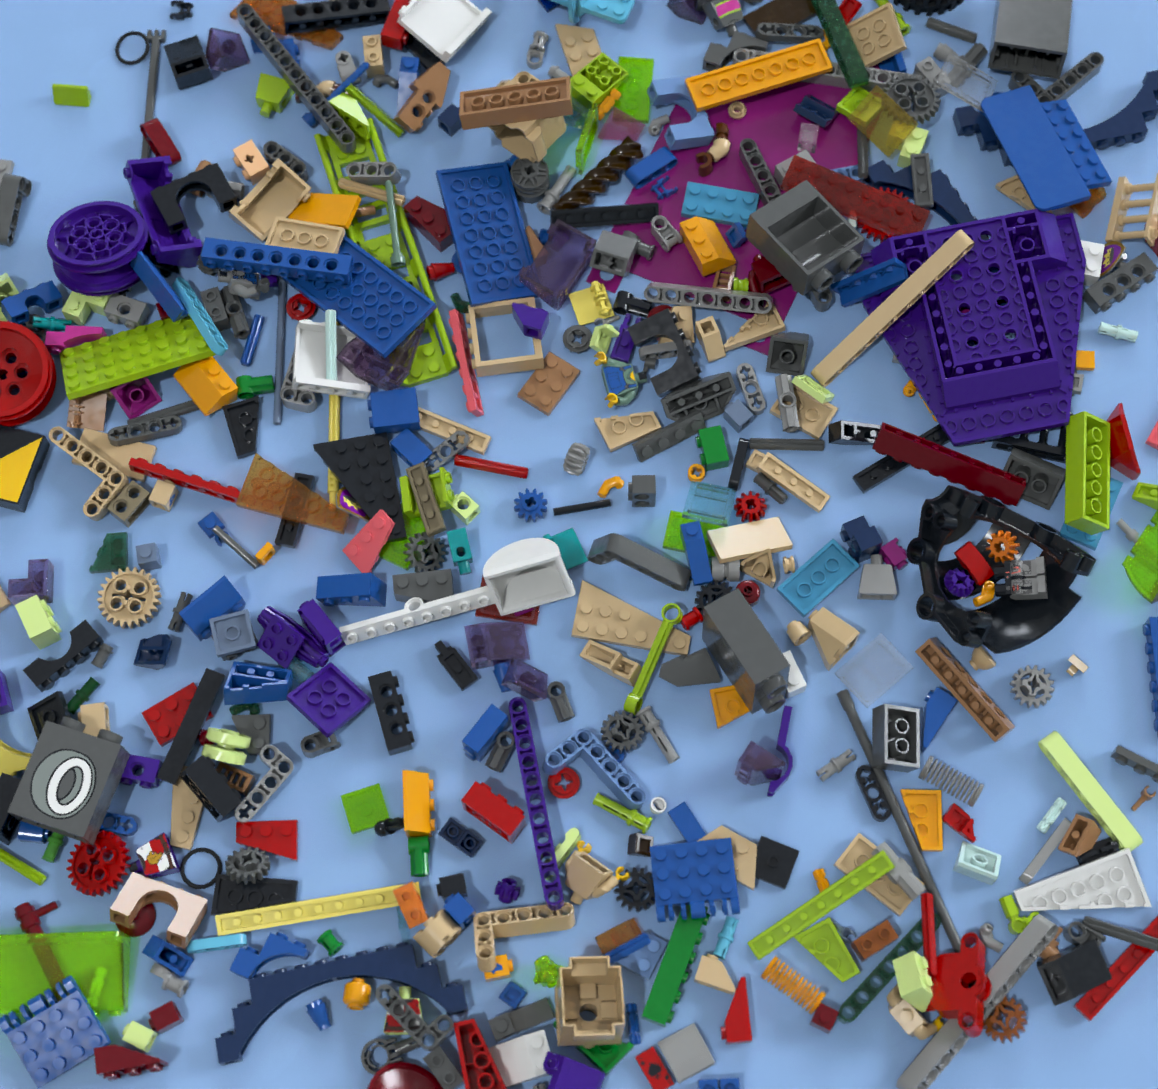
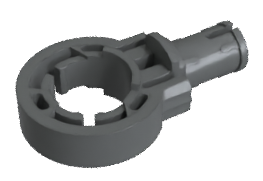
[361,1037,421,1075]

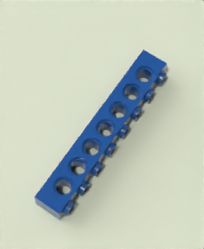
[201,237,354,285]

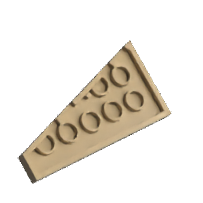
[571,580,691,656]

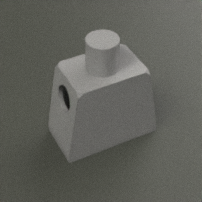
[857,554,897,600]

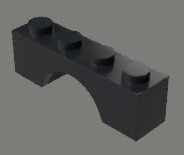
[23,620,104,692]

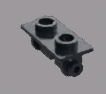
[1076,837,1119,866]

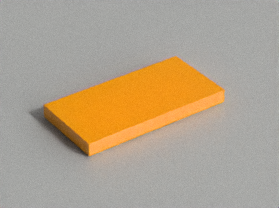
[288,193,362,229]

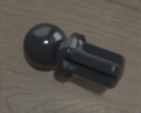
[374,817,404,837]

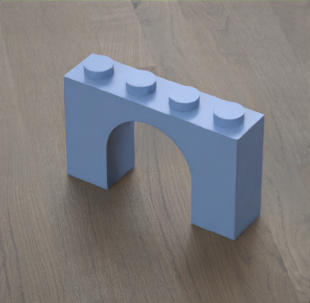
[647,76,714,151]

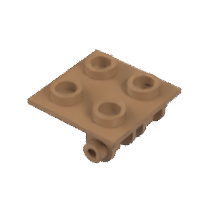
[67,392,108,431]

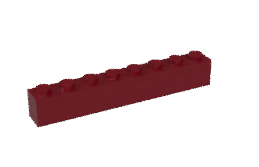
[872,422,1026,506]

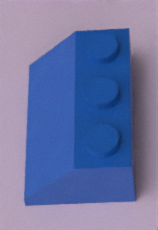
[179,575,246,641]

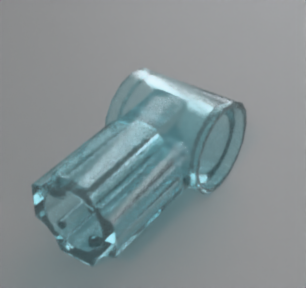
[277,657,314,684]

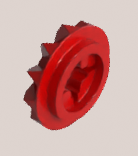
[286,294,316,322]
[548,767,580,799]

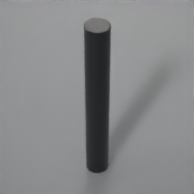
[553,499,611,516]

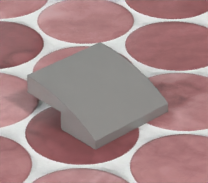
[657,1023,716,1084]

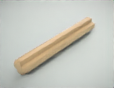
[338,178,406,206]

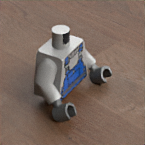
[218,259,270,300]

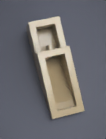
[579,639,642,687]

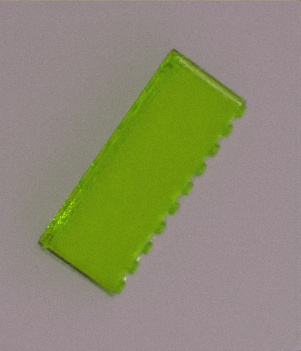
[0,931,131,1017]

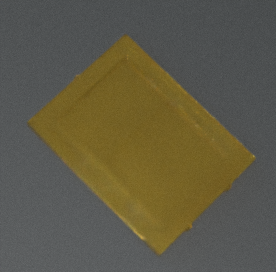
[847,85,918,157]

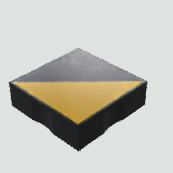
[0,425,50,513]

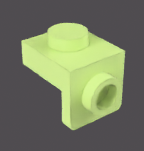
[589,324,620,354]

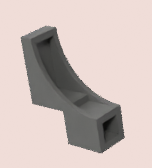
[702,31,768,71]

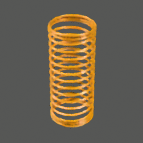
[761,956,826,1015]

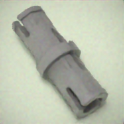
[816,749,856,782]

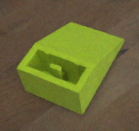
[570,52,629,116]

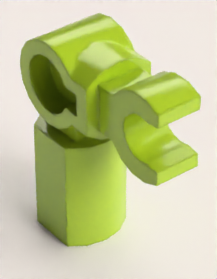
[999,894,1039,935]

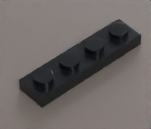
[274,473,315,548]

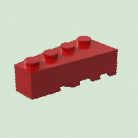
[454,1019,507,1089]

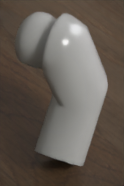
[979,923,1004,953]

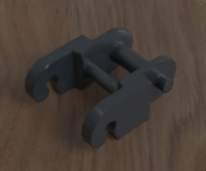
[170,0,193,20]

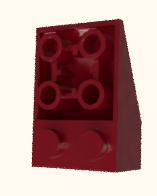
[94,1044,168,1081]

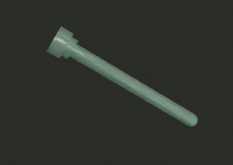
[385,180,406,267]

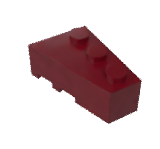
[403,196,454,253]

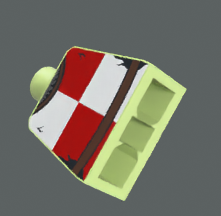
[384,986,424,1035]

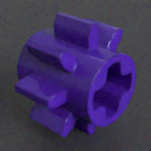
[494,878,521,904]

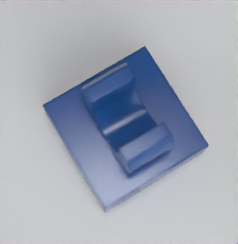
[725,222,748,248]

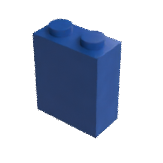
[367,387,421,434]
[462,704,509,762]

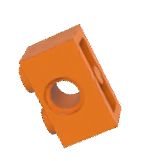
[393,880,429,929]

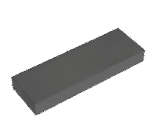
[910,153,934,209]

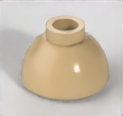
[969,645,996,671]

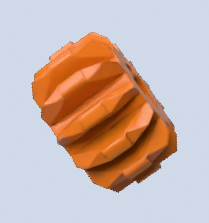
[985,530,1020,563]

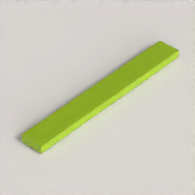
[747,850,895,960]

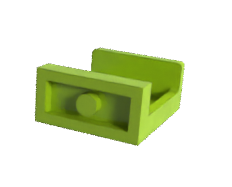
[399,467,455,519]

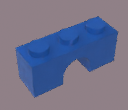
[1,280,63,324]

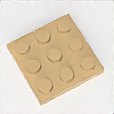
[843,2,907,68]

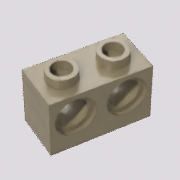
[107,480,151,528]

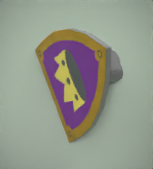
[1099,241,1127,279]
[336,487,369,523]

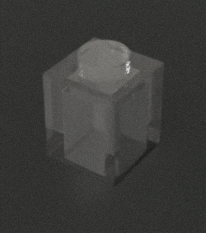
[797,123,819,153]

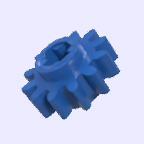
[514,488,547,523]

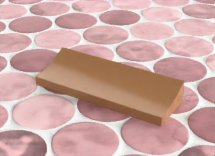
[459,76,573,130]

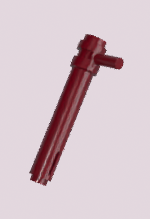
[14,901,70,1002]

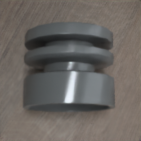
[510,158,550,204]

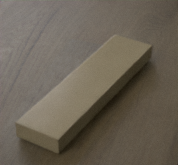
[406,462,447,537]

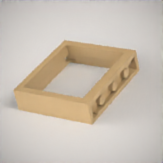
[465,297,544,377]

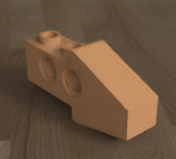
[393,62,450,133]

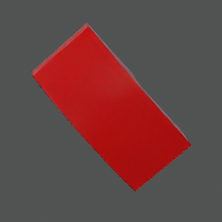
[954,541,994,586]

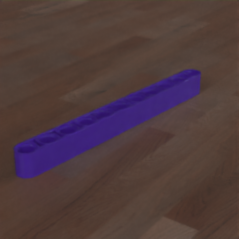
[509,697,564,911]

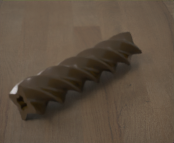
[552,136,644,210]

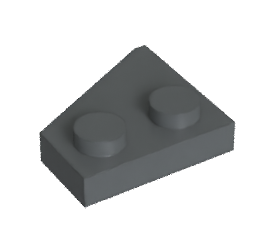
[232,714,271,755]

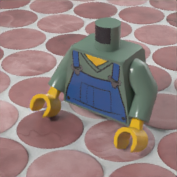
[594,352,647,408]

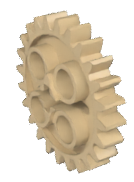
[97,567,162,629]

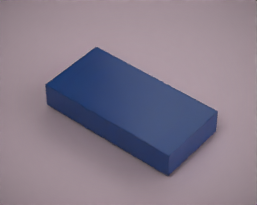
[668,801,706,843]

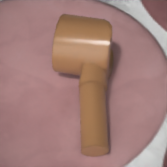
[1131,786,1156,812]

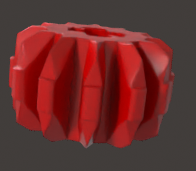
[734,490,767,523]

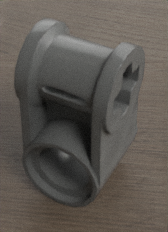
[300,731,341,758]
[1063,922,1106,947]

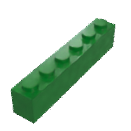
[641,905,710,1027]

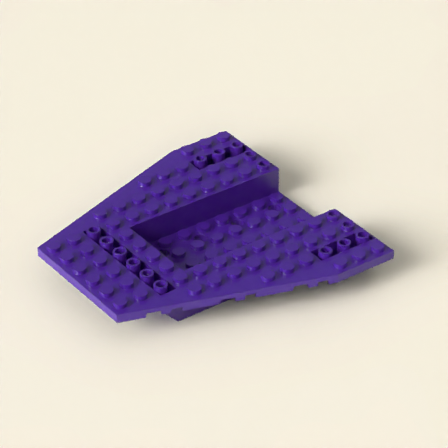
[855,209,1086,447]

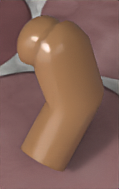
[354,205,376,218]

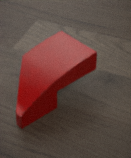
[942,803,976,843]

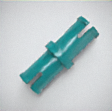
[32,316,72,331]

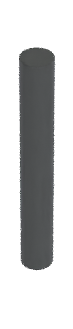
[212,525,260,569]

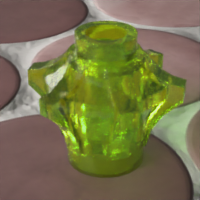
[533,956,563,988]

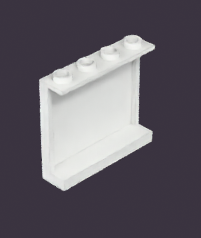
[397,0,492,63]
[292,319,371,399]

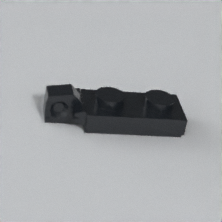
[434,640,478,691]

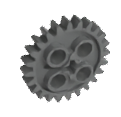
[881,73,941,126]

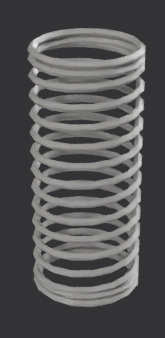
[919,756,984,807]

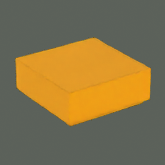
[1075,350,1095,371]
[255,542,276,566]

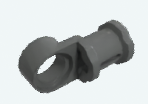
[622,230,656,261]

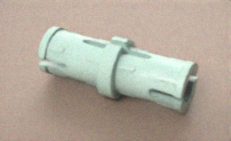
[1098,322,1138,343]

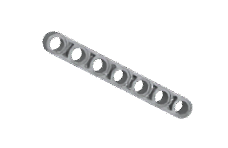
[644,282,773,314]

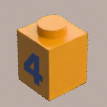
[484,954,514,982]

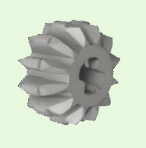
[563,442,590,476]

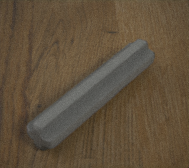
[926,17,977,43]

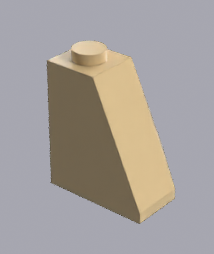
[808,607,860,671]

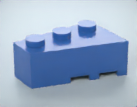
[316,572,387,607]
[224,661,293,705]

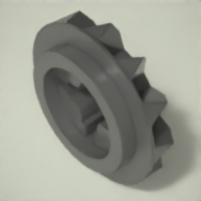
[563,325,592,354]

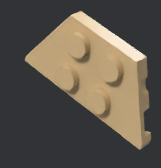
[555,24,602,77]
[698,825,757,891]

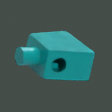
[446,527,473,575]

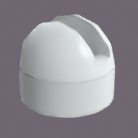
[650,797,667,815]

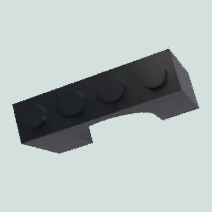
[150,163,238,235]
[627,308,702,398]

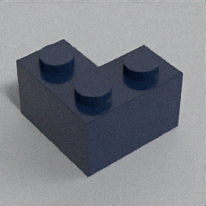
[840,515,883,563]

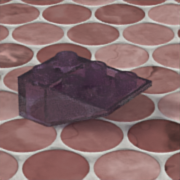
[464,622,530,670]

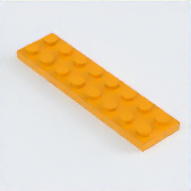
[685,38,833,112]

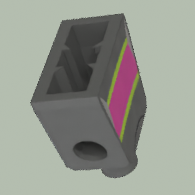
[702,0,743,37]

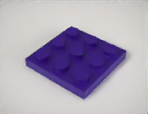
[286,662,372,738]

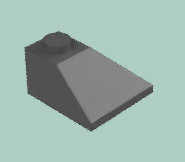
[766,332,809,376]

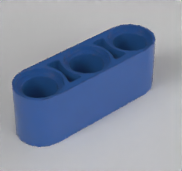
[625,146,678,189]

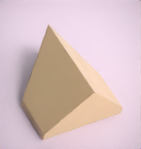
[740,548,776,588]

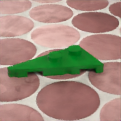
[553,1021,634,1076]

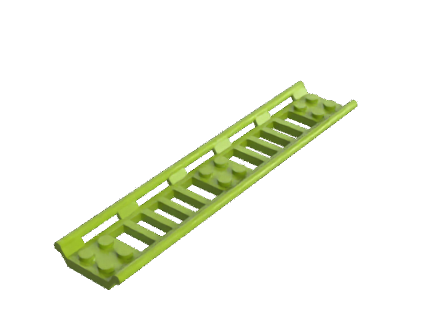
[314,118,458,388]

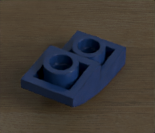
[438,817,484,858]

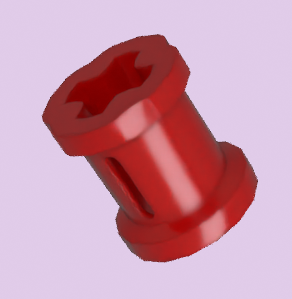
[680,607,703,631]

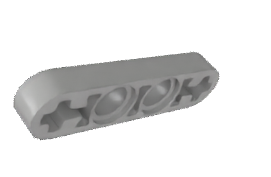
[1019,818,1072,885]

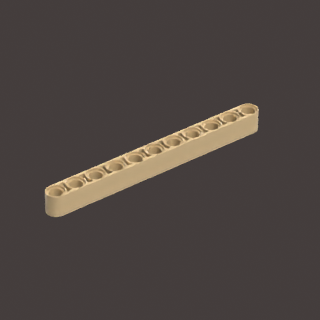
[811,230,975,387]

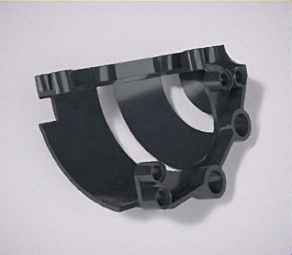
[907,485,1096,654]

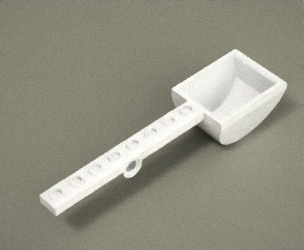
[339,538,576,645]

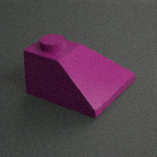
[110,377,162,419]

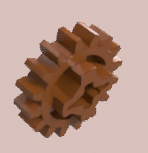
[983,996,1028,1044]

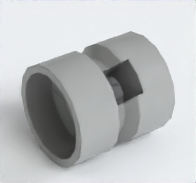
[711,557,740,582]

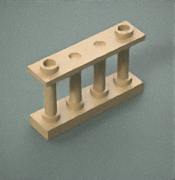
[1105,173,1158,247]

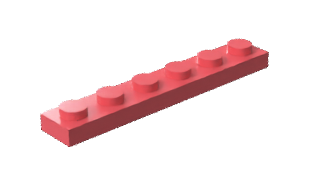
[449,309,484,417]

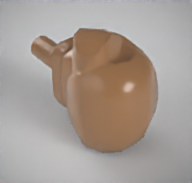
[1039,926,1064,959]

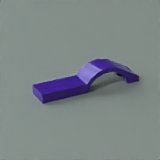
[767,705,793,797]

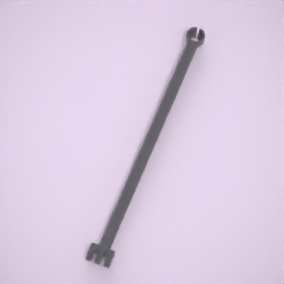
[133,30,166,212]

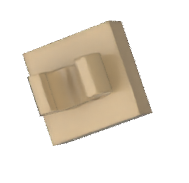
[1066,654,1089,677]

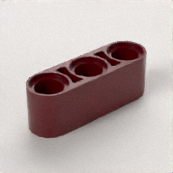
[140,118,182,167]

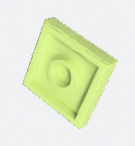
[792,374,835,403]

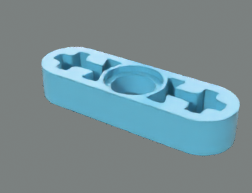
[187,934,247,954]

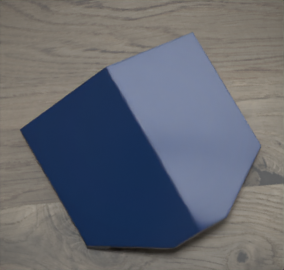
[133,634,172,670]

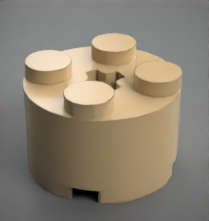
[413,909,462,959]

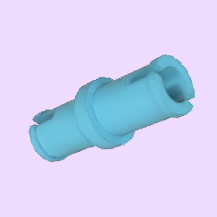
[712,916,739,960]

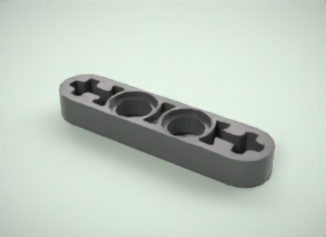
[755,23,823,43]
[108,416,182,446]

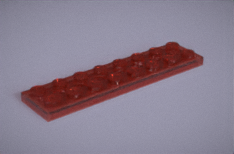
[780,155,930,237]

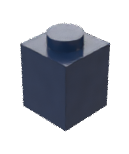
[437,103,462,137]

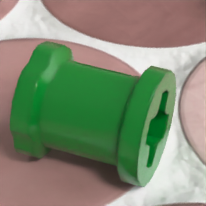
[317,929,344,957]

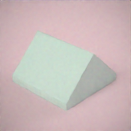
[953,841,1002,885]

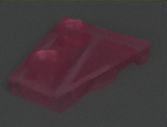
[597,107,645,141]

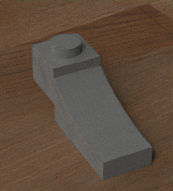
[488,998,555,1042]

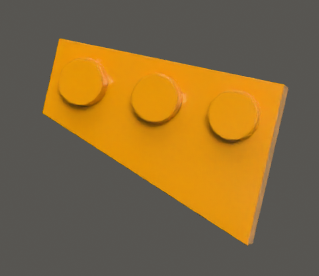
[709,685,750,729]
[900,789,943,852]

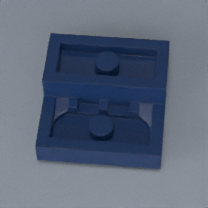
[793,94,840,128]

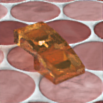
[595,918,642,954]

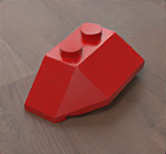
[1106,403,1141,480]

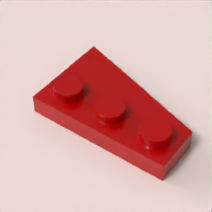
[236,820,298,861]

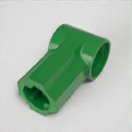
[236,375,275,399]
[408,836,430,877]

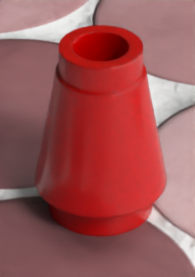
[426,262,455,281]

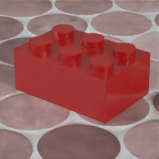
[461,781,526,844]

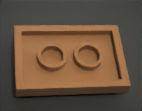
[517,351,580,416]

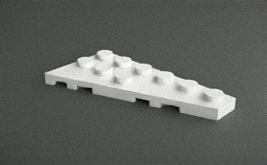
[1013,848,1152,911]

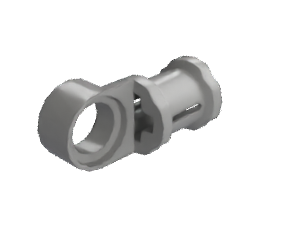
[527,31,549,69]
[149,962,189,998]

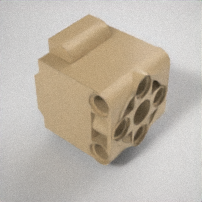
[488,71,566,163]
[555,956,625,1048]

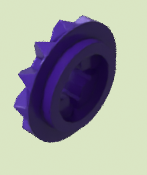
[944,568,974,597]

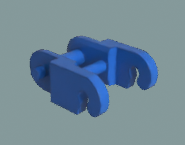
[650,175,678,200]

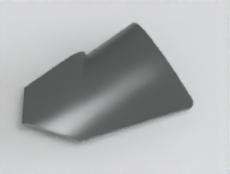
[659,648,721,687]

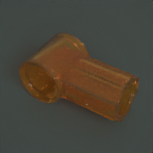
[1069,187,1107,219]

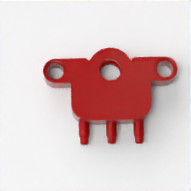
[918,932,992,1038]

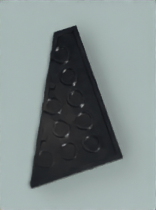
[313,432,407,543]

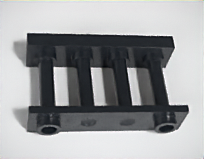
[991,412,1074,463]

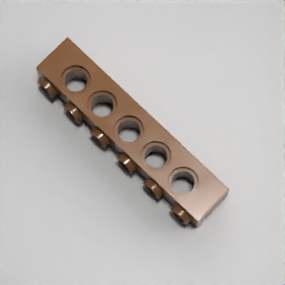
[915,637,1015,742]

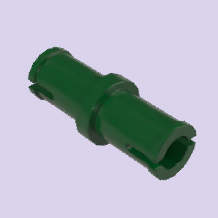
[67,677,100,715]

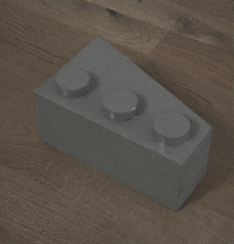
[392,569,454,603]

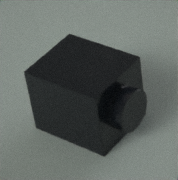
[436,873,468,901]

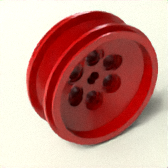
[0,321,57,427]

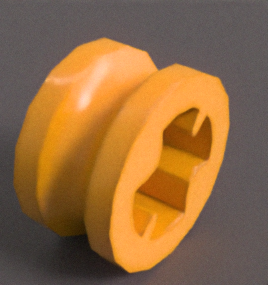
[688,464,705,483]

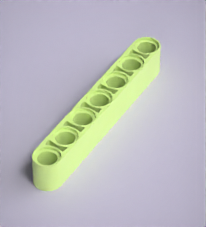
[1038,731,1143,851]

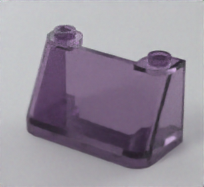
[518,219,596,311]

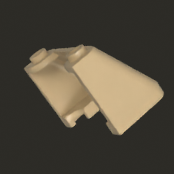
[229,158,311,243]

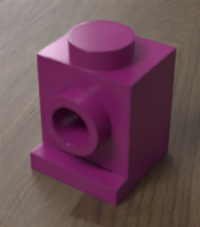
[879,538,908,571]

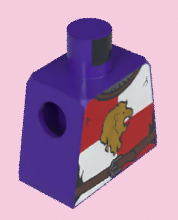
[128,833,180,879]

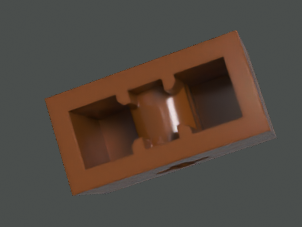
[850,920,899,963]

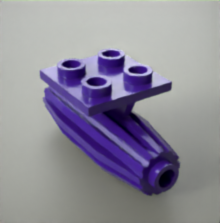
[256,606,329,669]

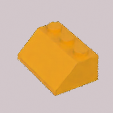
[679,216,736,277]
[173,356,238,417]
[402,770,435,838]

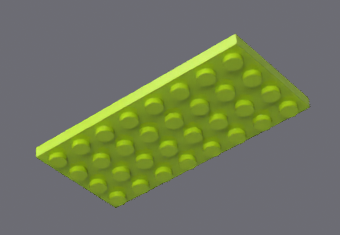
[59,315,216,400]

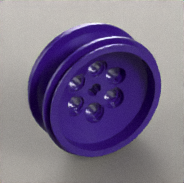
[47,201,151,296]

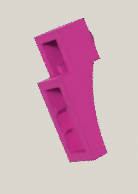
[44,325,107,355]

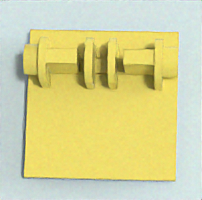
[568,281,615,326]

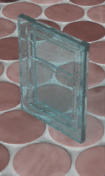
[682,481,736,527]

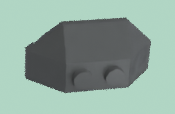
[660,372,736,421]

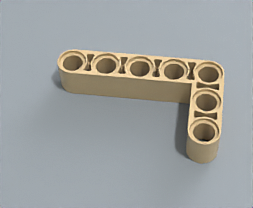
[49,426,129,521]
[473,902,575,972]

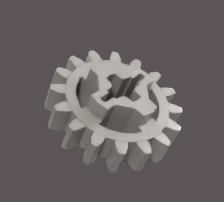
[1010,665,1055,709]

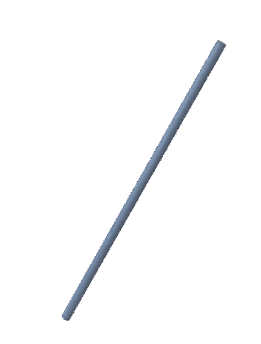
[273,216,289,425]

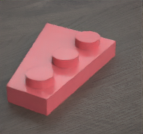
[342,509,395,573]

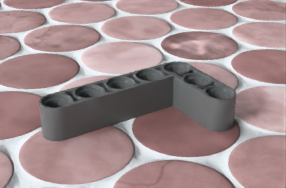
[1008,52,1104,103]
[587,533,691,591]

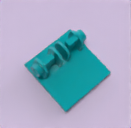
[543,528,588,570]

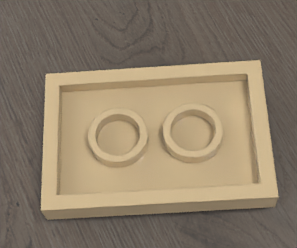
[770,384,838,439]

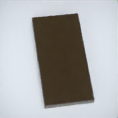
[743,0,821,42]

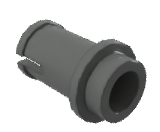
[91,643,113,669]

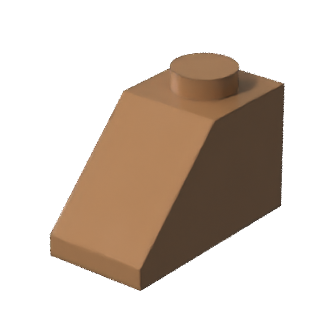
[1057,814,1102,857]

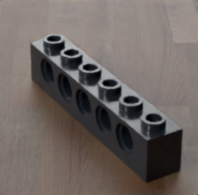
[281,0,390,34]

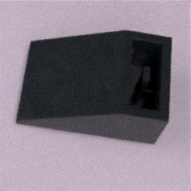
[164,35,213,90]
[1036,939,1112,1006]

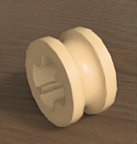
[783,556,795,574]

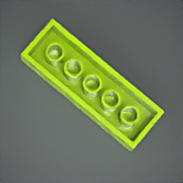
[1065,411,1110,535]

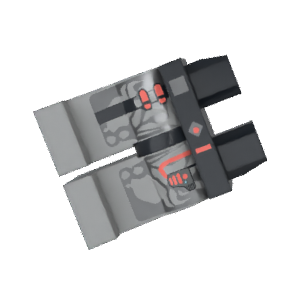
[994,556,1048,601]

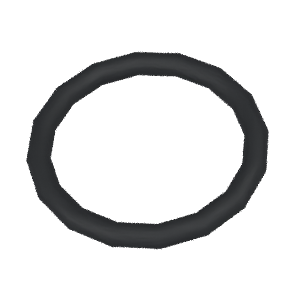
[115,31,150,65]
[180,848,222,889]

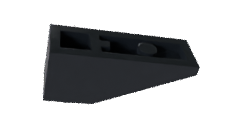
[828,420,881,445]

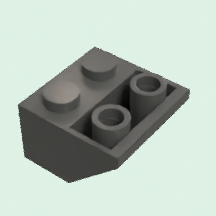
[589,230,638,277]

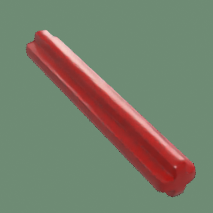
[454,454,529,479]
[920,893,937,976]

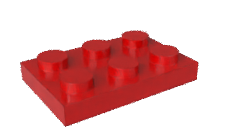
[142,682,214,747]

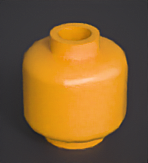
[343,978,371,1010]

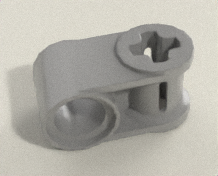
[335,51,361,85]
[651,215,683,252]

